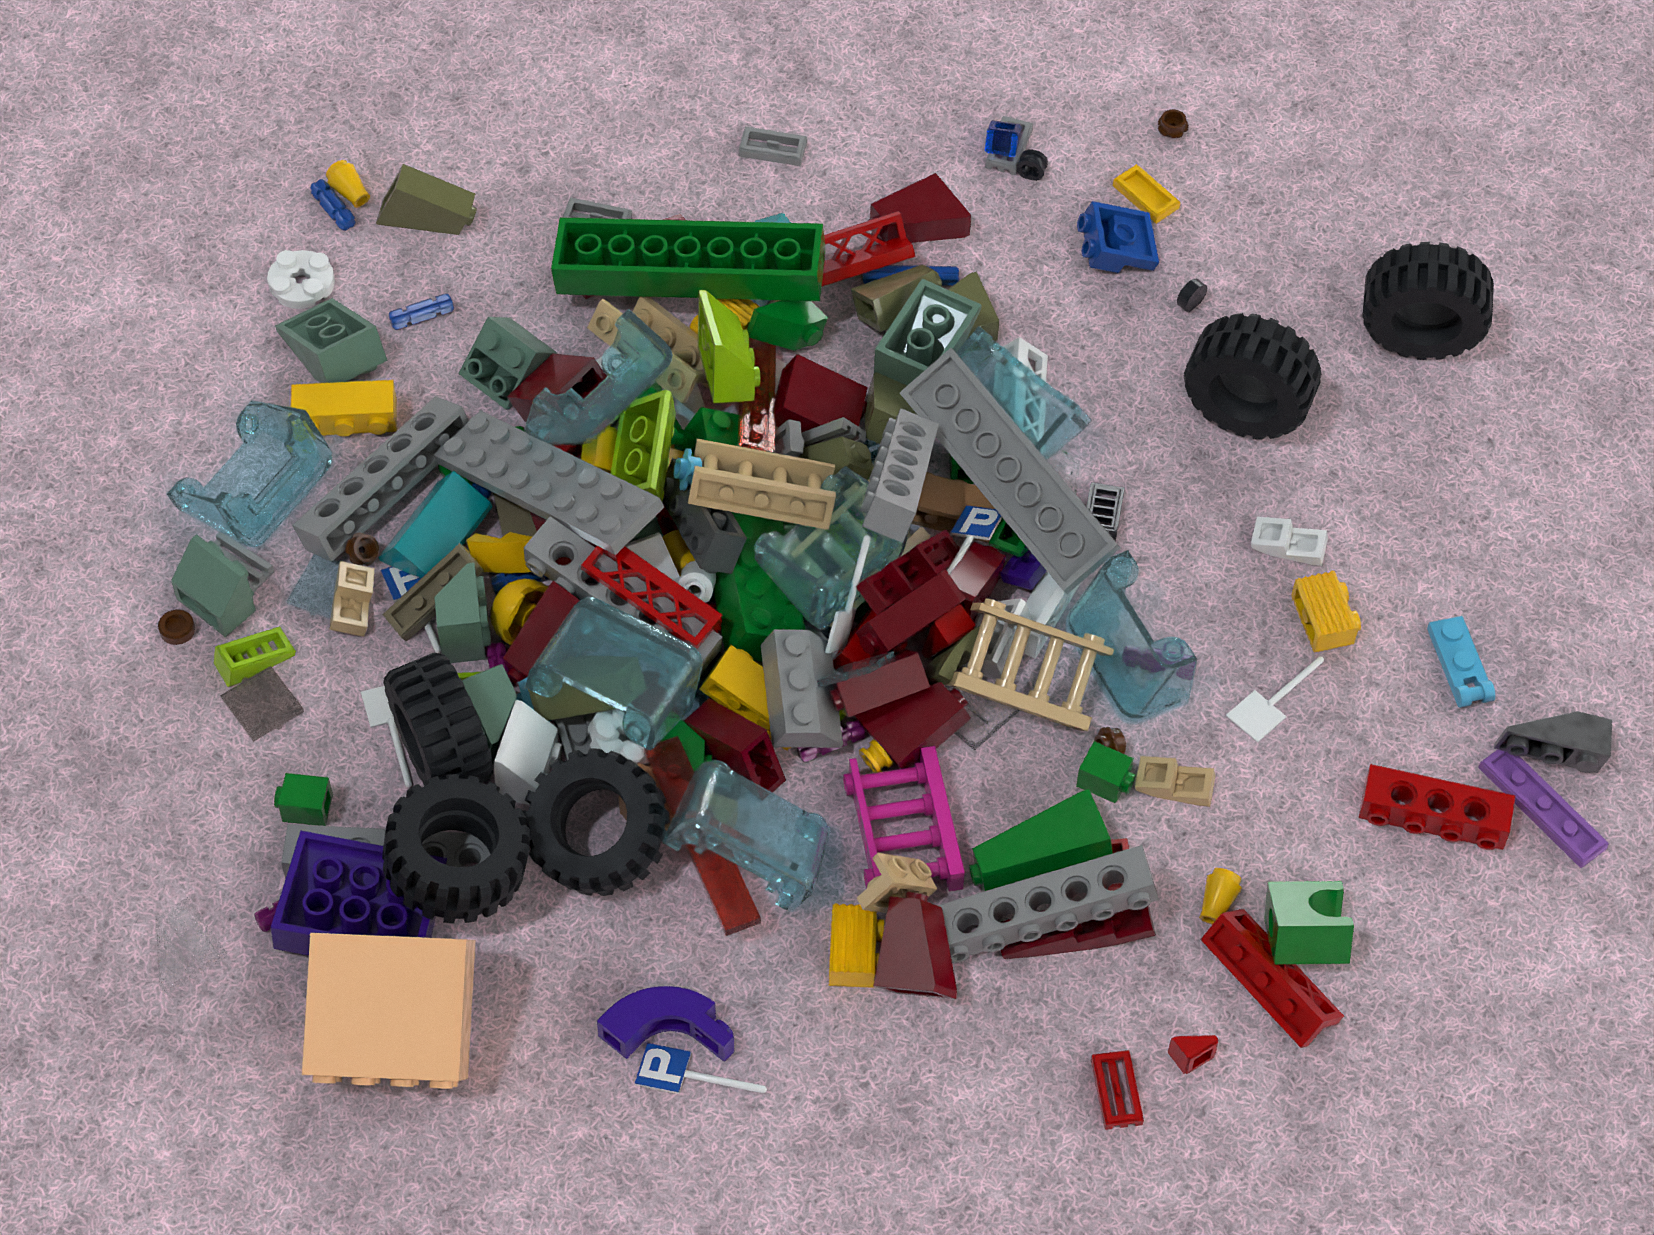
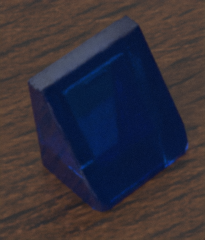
[985,120,1022,157]

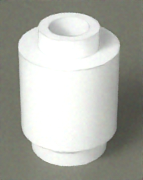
[678,561,716,603]

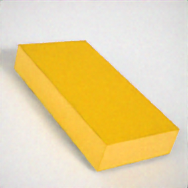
[1112,164,1180,224]

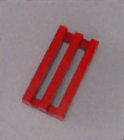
[1091,1050,1144,1130]

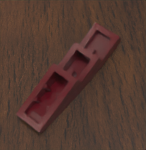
[855,530,960,615]
[1001,906,1156,959]

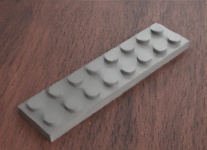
[900,348,1121,594]
[433,410,664,555]

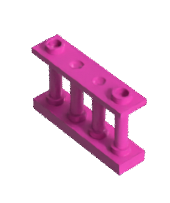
[843,746,965,892]

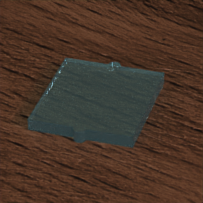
[287,554,343,619]
[817,651,895,687]

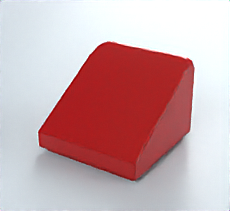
[1168,1035,1219,1074]

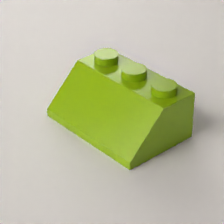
[698,290,760,403]
[610,390,676,502]

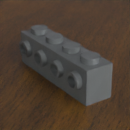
[662,458,747,574]

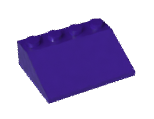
[271,830,447,956]

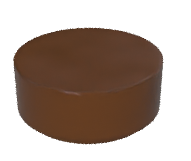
[158,609,195,645]

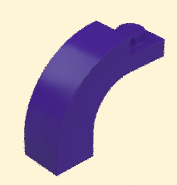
[597,986,735,1062]

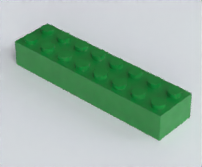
[551,217,826,301]
[684,407,806,662]

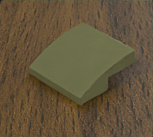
[924,626,980,685]

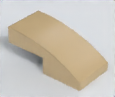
[329,561,375,637]
[1135,756,1216,807]

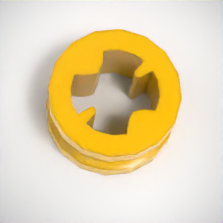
[859,739,893,773]

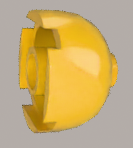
[490,579,548,646]

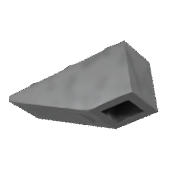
[1494,711,1612,773]

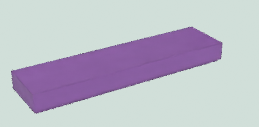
[1478,749,1609,868]

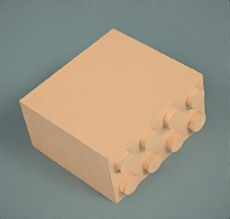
[302,933,476,1089]

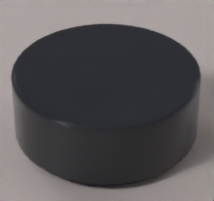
[1177,278,1208,312]

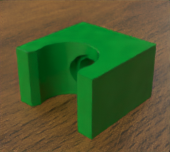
[1264,881,1354,964]

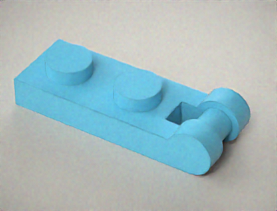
[1427,616,1496,708]

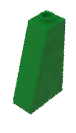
[969,789,1113,892]

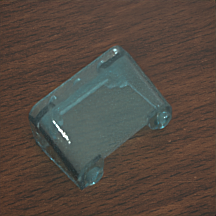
[524,309,673,446]
[956,326,1092,460]
[167,400,332,548]
[754,466,909,630]
[1065,550,1198,725]
[525,596,703,751]
[662,760,831,912]

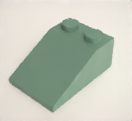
[874,278,982,386]
[275,298,388,383]

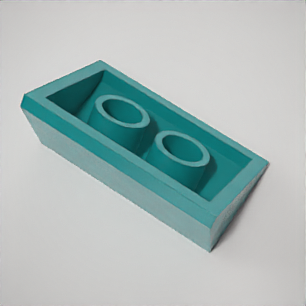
[378,471,493,578]

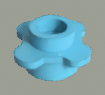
[674,448,702,491]

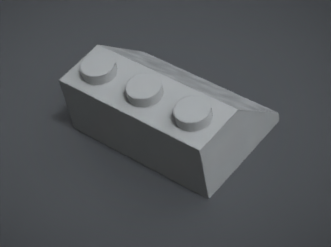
[761,629,843,747]

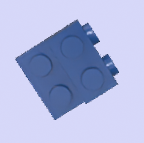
[1077,201,1159,273]

